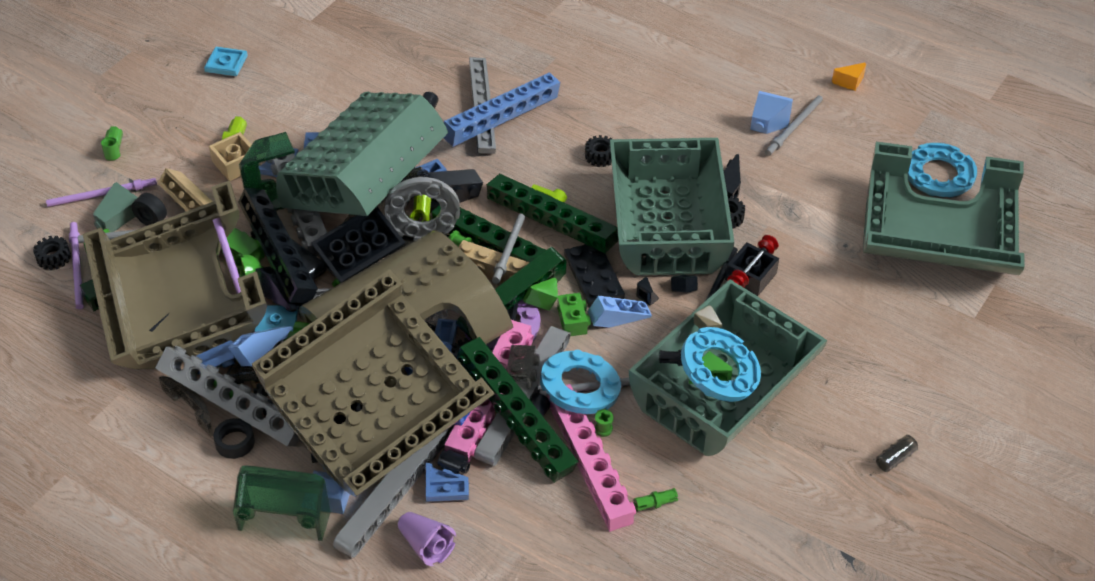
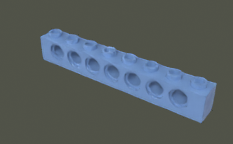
[444,72,561,147]

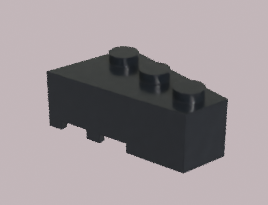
[425,169,483,213]

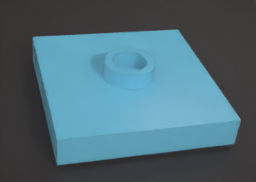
[204,47,248,76]
[255,305,298,332]

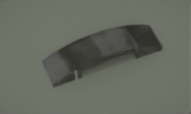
[159,376,214,437]

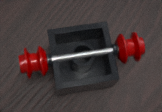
[725,235,780,296]

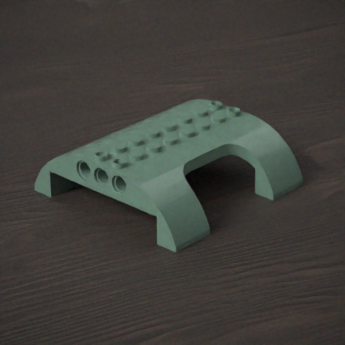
[863,141,1025,275]

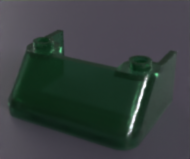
[239,132,295,211]
[233,465,331,541]

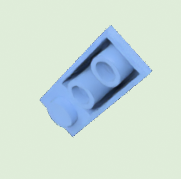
[587,296,652,328]
[228,326,293,367]

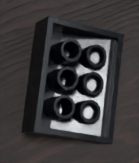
[311,206,406,283]

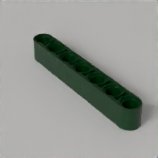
[456,247,566,338]

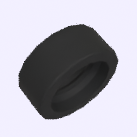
[213,418,255,459]

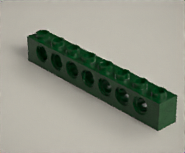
[486,173,618,253]
[432,205,567,283]
[456,337,578,483]

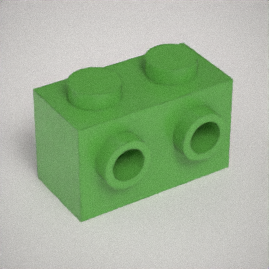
[557,293,591,336]

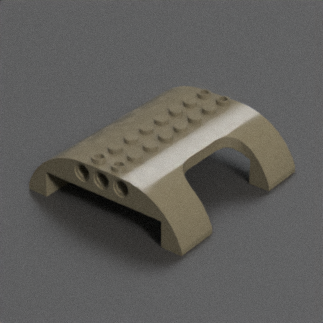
[83,180,267,369]
[298,231,514,388]

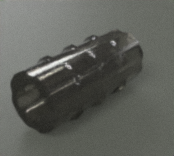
[876,435,918,472]

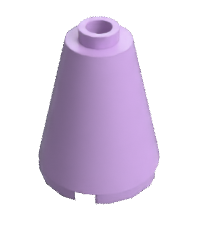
[398,512,456,566]

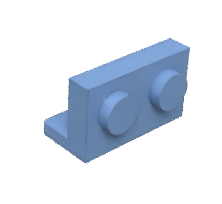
[197,340,237,374]

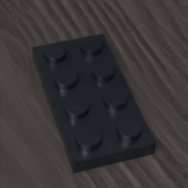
[564,244,625,308]

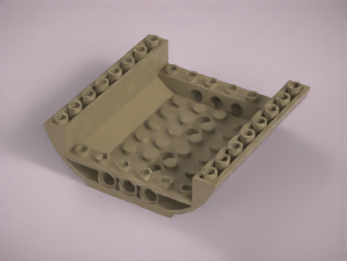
[252,269,495,496]

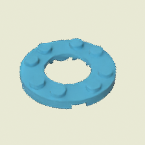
[908,143,977,198]
[681,327,761,402]
[540,350,621,414]

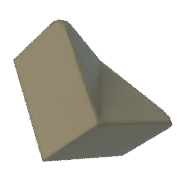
[694,305,722,329]

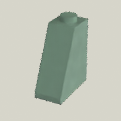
[93,182,138,232]

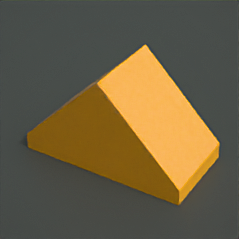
[832,62,866,91]

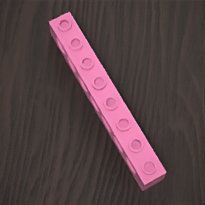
[445,320,534,461]
[547,384,636,532]

